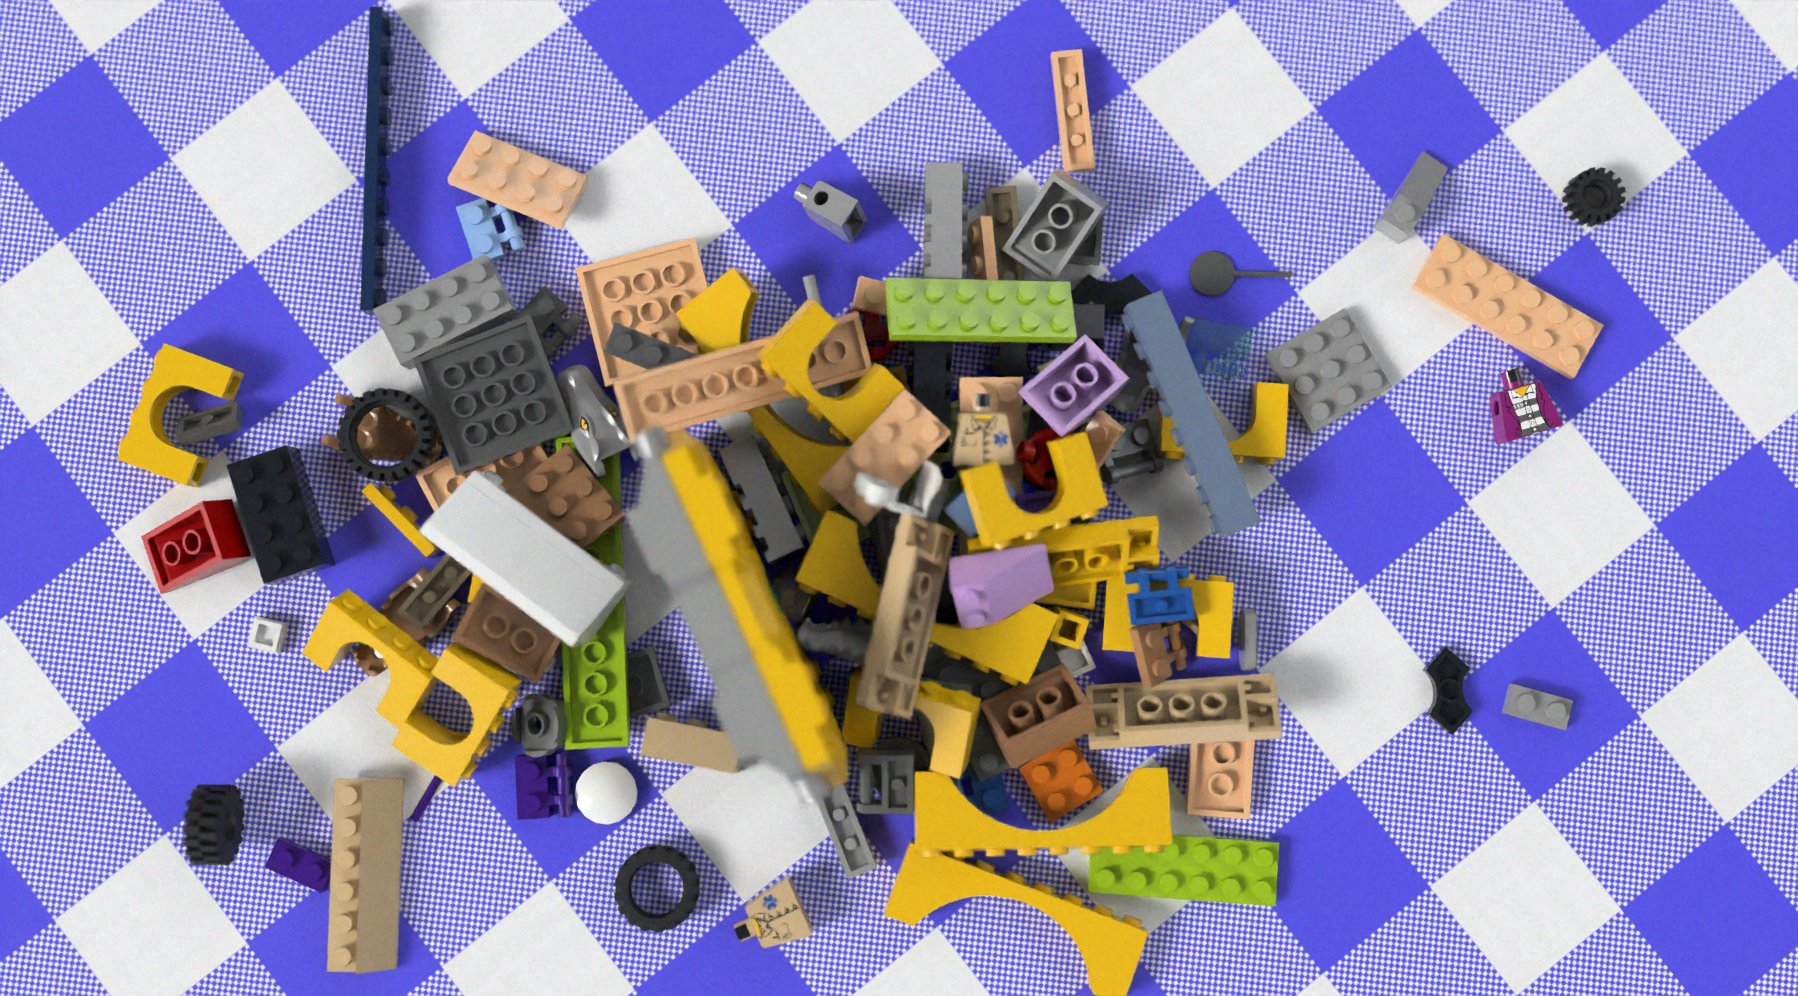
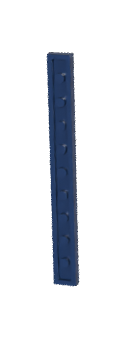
[360,7,395,316]

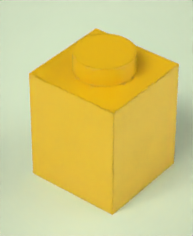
[1048,605,1090,650]

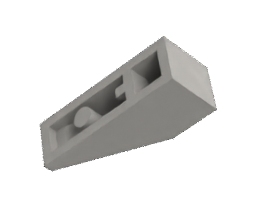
[1373,152,1448,243]

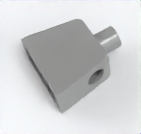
[794,180,868,244]

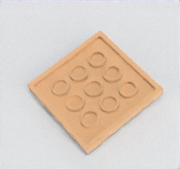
[575,237,708,388]

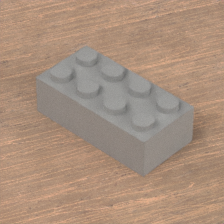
[373,254,519,370]

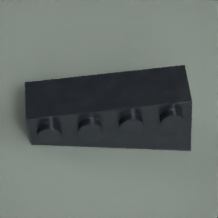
[907,341,953,454]

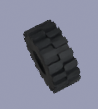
[182,784,245,865]

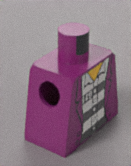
[1489,368,1563,445]

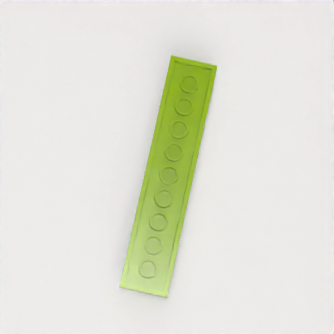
[556,436,631,750]

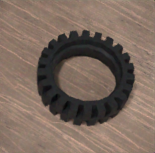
[337,388,437,482]

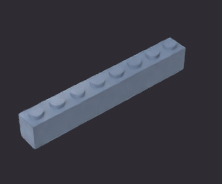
[1122,290,1261,538]

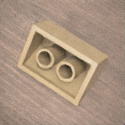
[640,712,741,774]

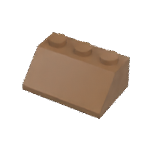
[980,663,1097,769]

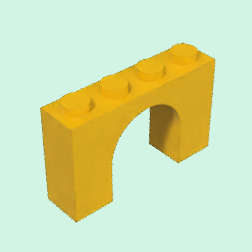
[756,299,905,443]
[117,343,245,488]
[1157,382,1289,466]
[959,432,1108,550]
[1102,574,1234,658]
[302,589,439,730]
[391,642,522,787]
[842,665,981,779]

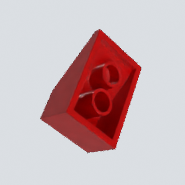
[141,499,252,594]

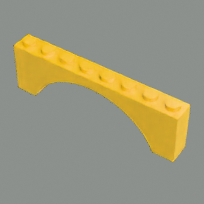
[676,267,851,515]
[795,509,1059,686]
[914,767,1172,858]
[884,839,1149,996]

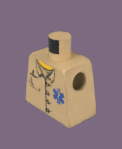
[950,393,1015,465]
[733,875,814,948]

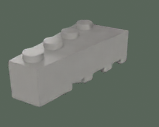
[923,162,968,279]
[719,435,808,565]

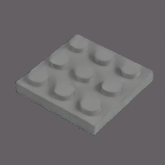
[1263,308,1392,434]

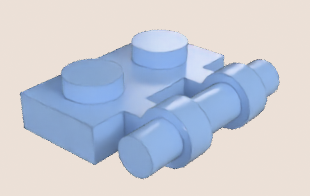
[456,198,525,261]

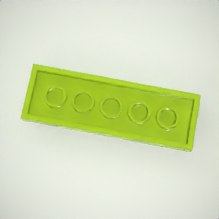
[885,278,1077,343]
[1087,834,1279,906]

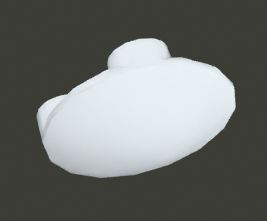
[575,762,638,825]

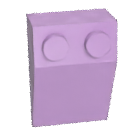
[1018,334,1129,438]
[949,543,1054,629]

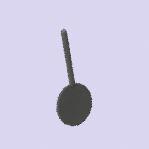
[1189,251,1293,297]

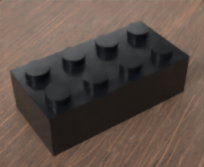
[226,445,336,585]

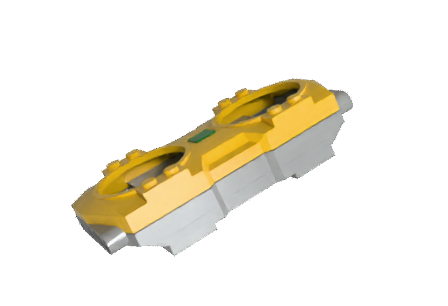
[624,426,848,807]

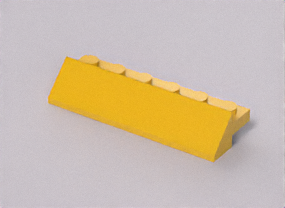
[966,515,1160,587]

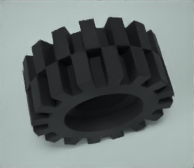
[1562,167,1626,227]

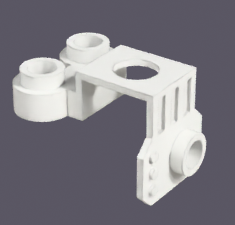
[854,460,942,518]

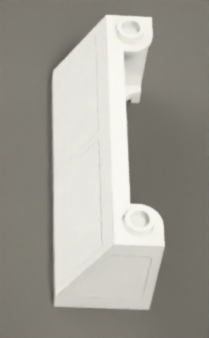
[419,470,633,647]

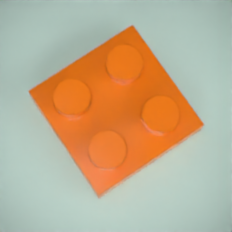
[1018,740,1104,823]

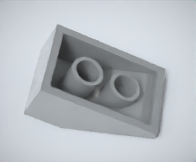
[1002,169,1110,281]

